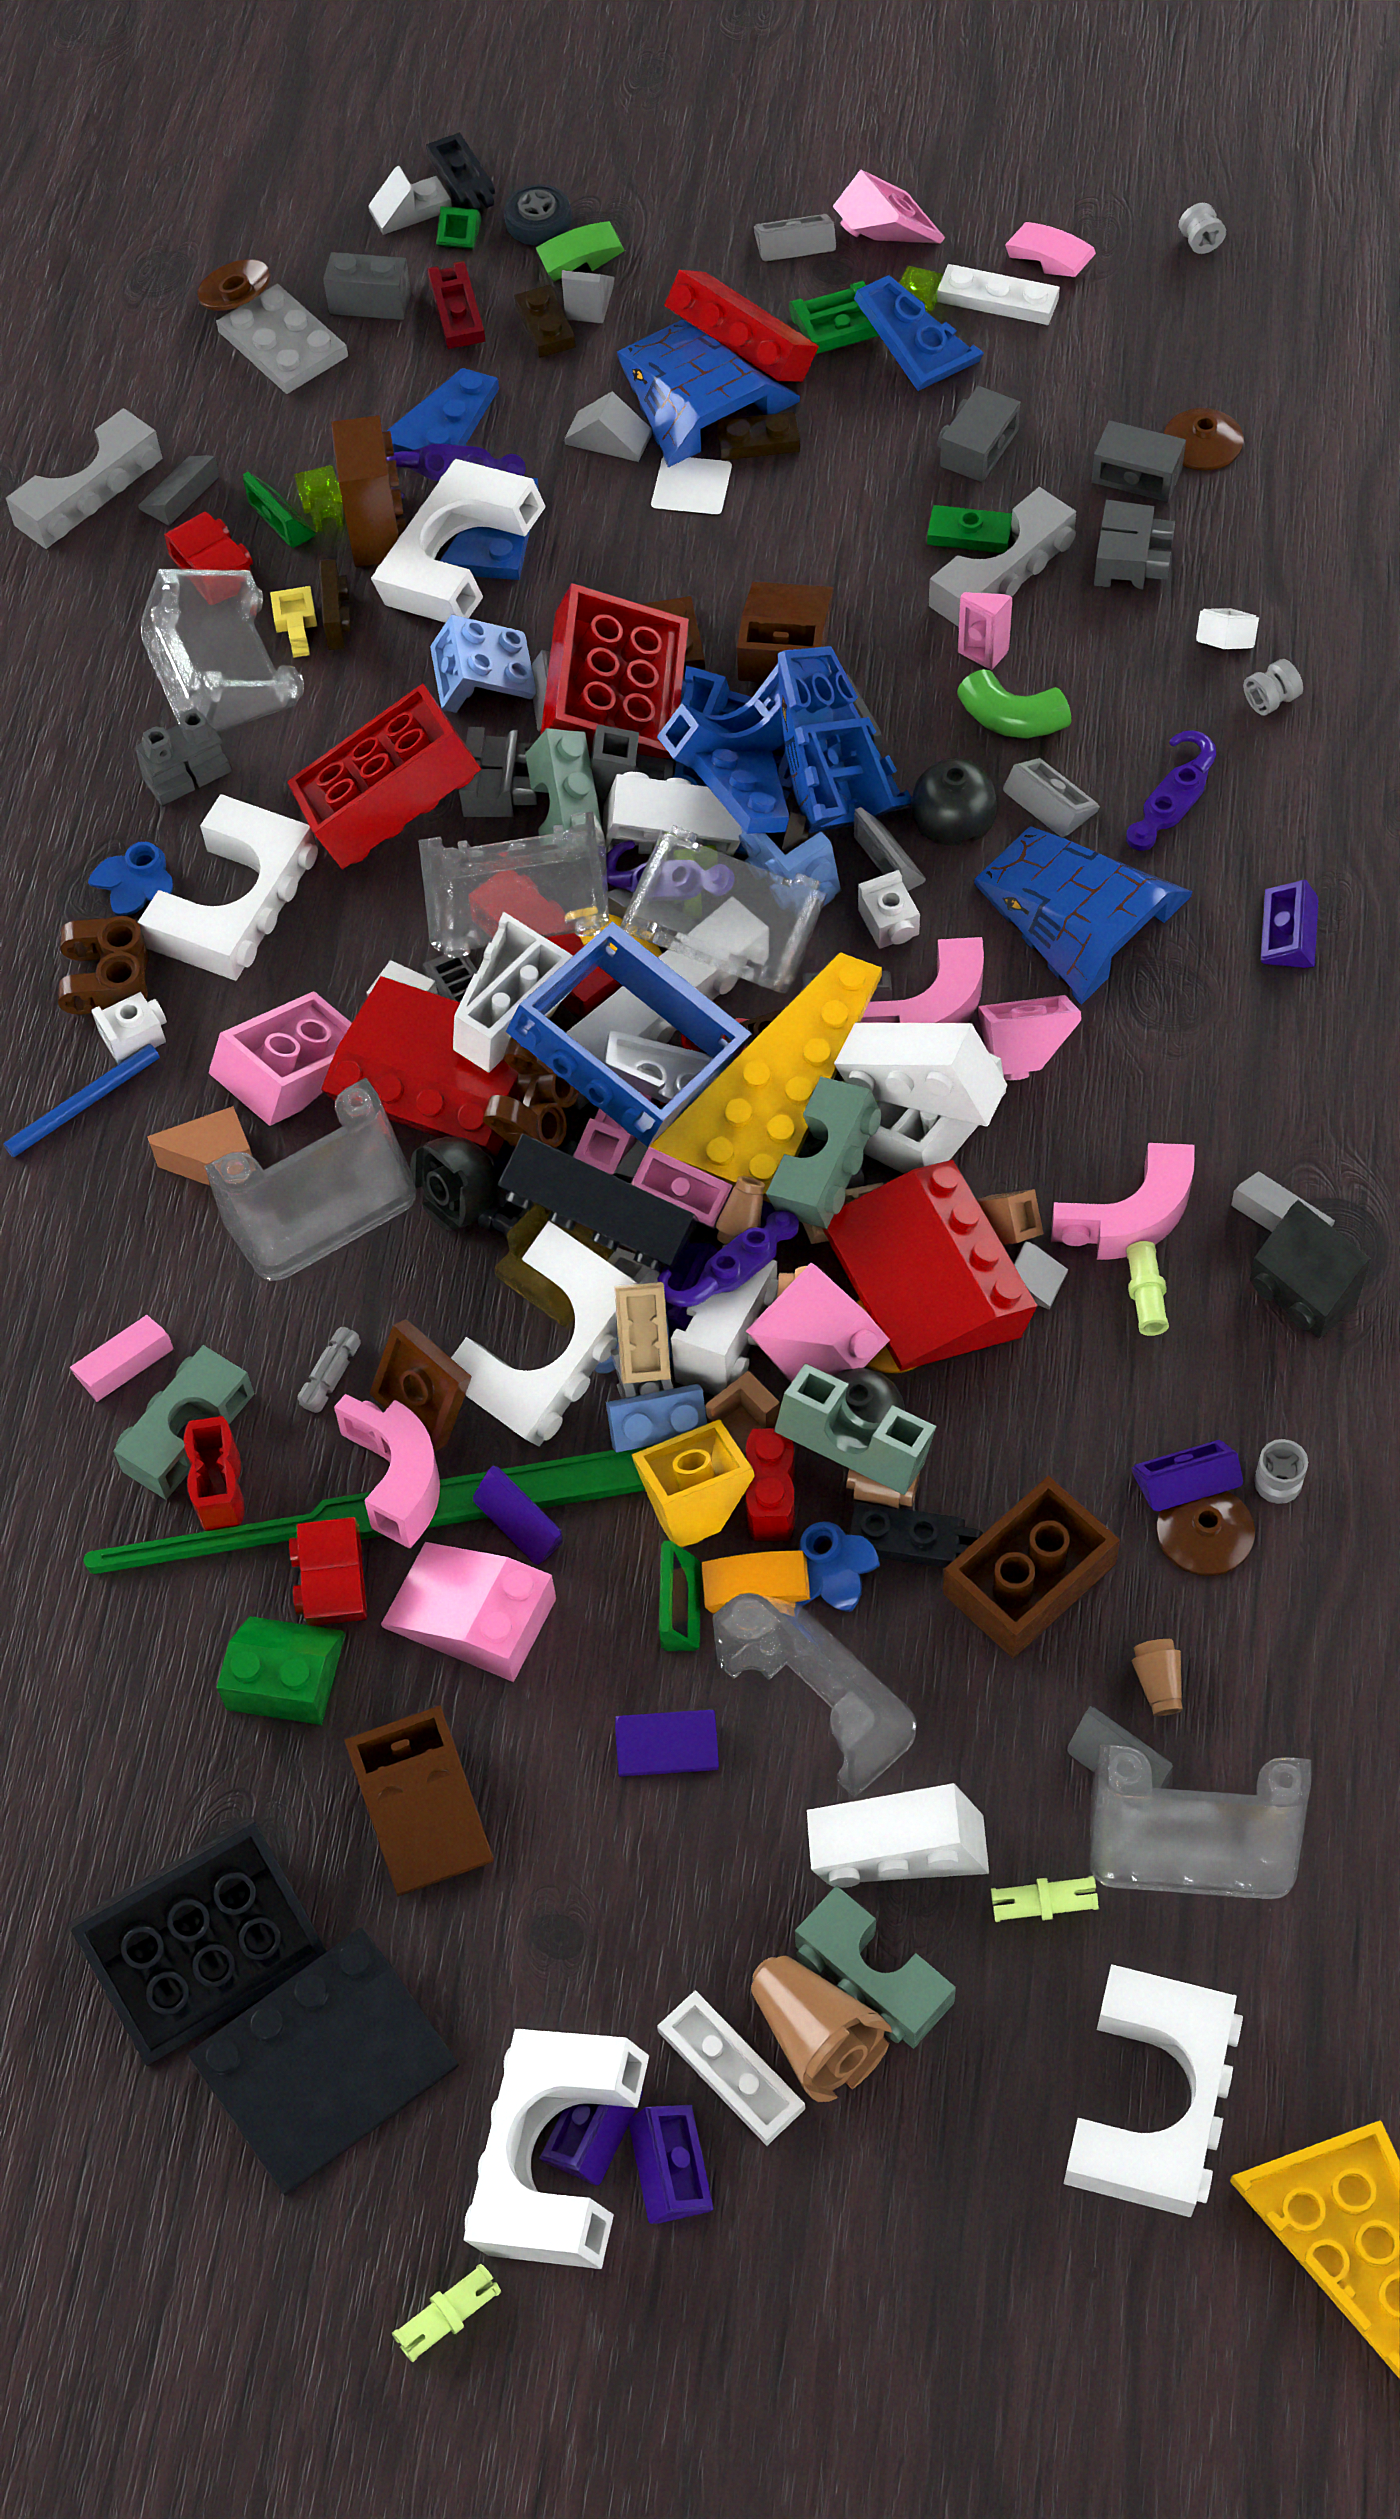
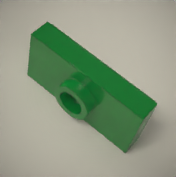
[927,505,1012,553]

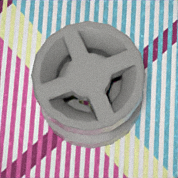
[1178,203,1226,254]

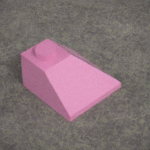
[833,170,945,244]
[978,995,1081,1080]
[746,1263,890,1383]

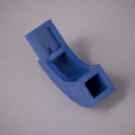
[657,664,785,768]

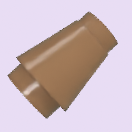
[715,1176,765,1245]
[1131,1639,1183,1716]

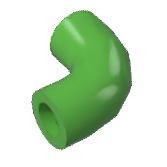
[957,669,1071,739]

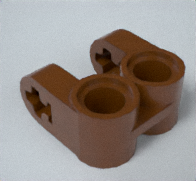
[58,916,149,1015]
[483,1036,579,1148]

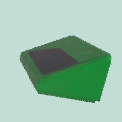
[243,472,316,549]
[659,1541,701,1651]

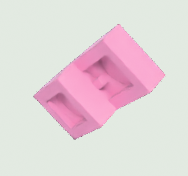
[1005,222,1096,277]
[573,1092,655,1175]

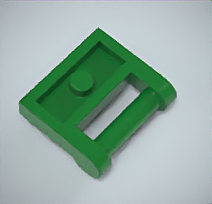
[789,281,879,354]

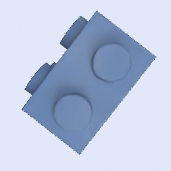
[739,827,841,919]

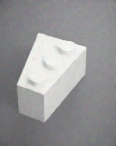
[863,1053,1006,1174]

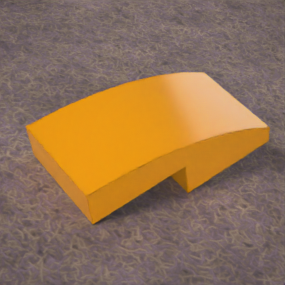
[702,1551,810,1614]

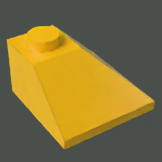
[631,1419,755,1548]

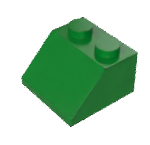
[216,1616,345,1725]

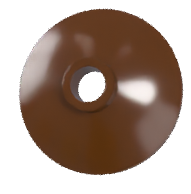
[197,259,271,311]
[1164,408,1244,471]
[1157,1491,1255,1576]

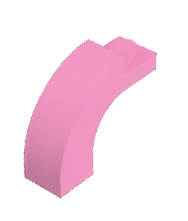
[860,937,984,1023]
[1051,1143,1194,1260]
[334,1394,440,1548]

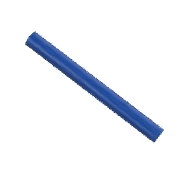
[3,1044,160,1158]

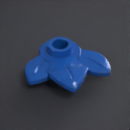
[88,842,173,916]
[793,1521,880,1612]

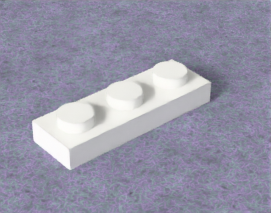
[937,264,1060,325]
[657,1990,805,2146]

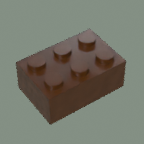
[331,415,406,567]
[943,1475,1120,1659]

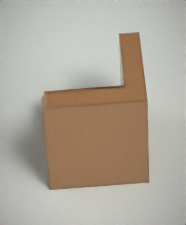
[976,1189,1044,1245]
[705,1370,780,1453]

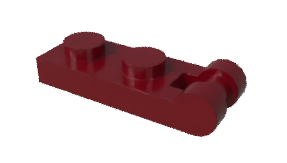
[427,261,486,349]

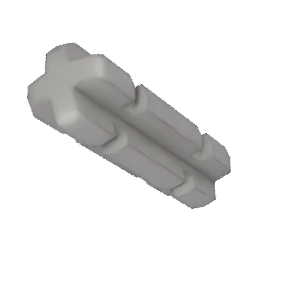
[298,1327,361,1413]

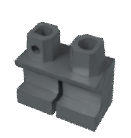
[1094,500,1175,590]
[135,708,232,806]
[459,727,539,817]

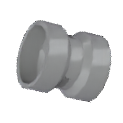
[1243,659,1303,715]
[1254,1439,1309,1504]

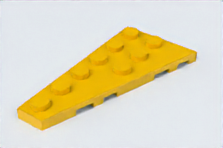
[649,952,882,1203]
[1230,2120,1400,2379]

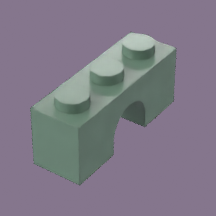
[525,728,605,870]
[766,1076,881,1229]
[113,1345,255,1500]
[774,1363,936,1495]
[795,1885,956,2049]

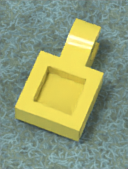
[270,586,317,658]

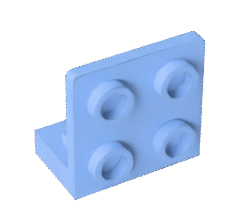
[430,614,536,713]

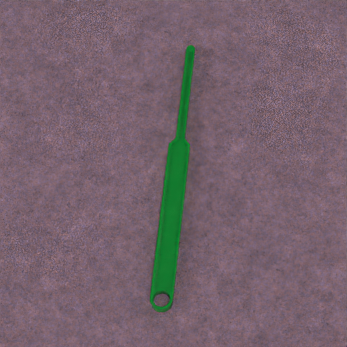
[84,1445,654,1574]

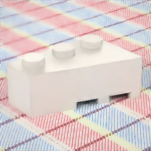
[600,772,742,856]
[453,912,573,1073]
[834,1023,1007,1127]
[671,1244,778,1396]
[807,1783,989,1888]

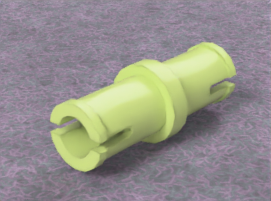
[1126,1241,1169,1336]
[991,1876,1099,1922]
[392,2264,501,2362]

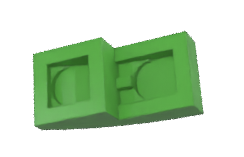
[536,221,625,282]

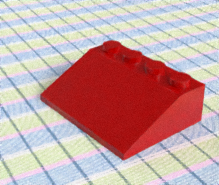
[540,583,689,758]
[287,683,482,870]
[321,976,520,1158]
[822,1160,1037,1371]

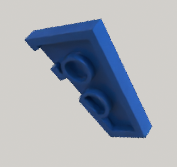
[854,275,984,391]
[387,368,499,453]
[440,478,539,580]
[692,749,789,834]

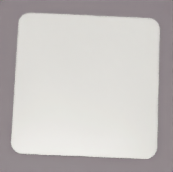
[651,457,732,514]

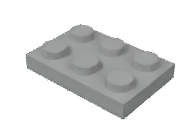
[216,283,348,394]

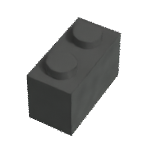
[323,252,411,320]
[937,386,1021,483]
[1091,420,1186,502]

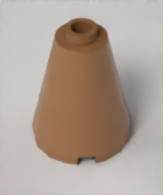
[751,1956,892,2102]

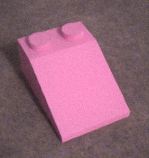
[209,991,352,1126]
[381,1542,556,1682]

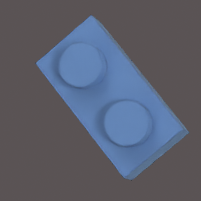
[606,1384,707,1453]

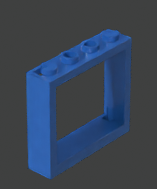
[506,921,752,1147]

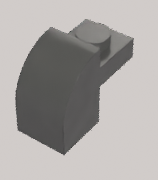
[590,724,674,801]

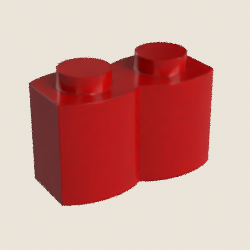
[164,511,253,603]
[184,1416,245,1531]
[746,1428,795,1541]
[289,1517,367,1626]

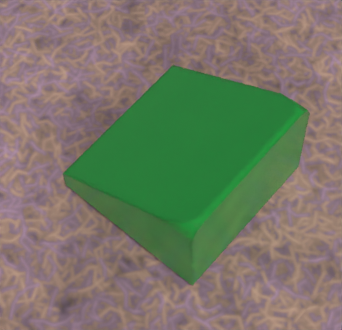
[436,206,482,249]

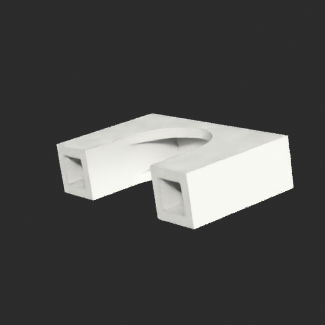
[371,459,546,623]
[137,794,318,981]
[451,1221,638,1447]
[1063,1964,1243,2217]
[463,2029,649,2269]

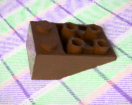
[737,581,834,682]
[344,1705,494,1897]

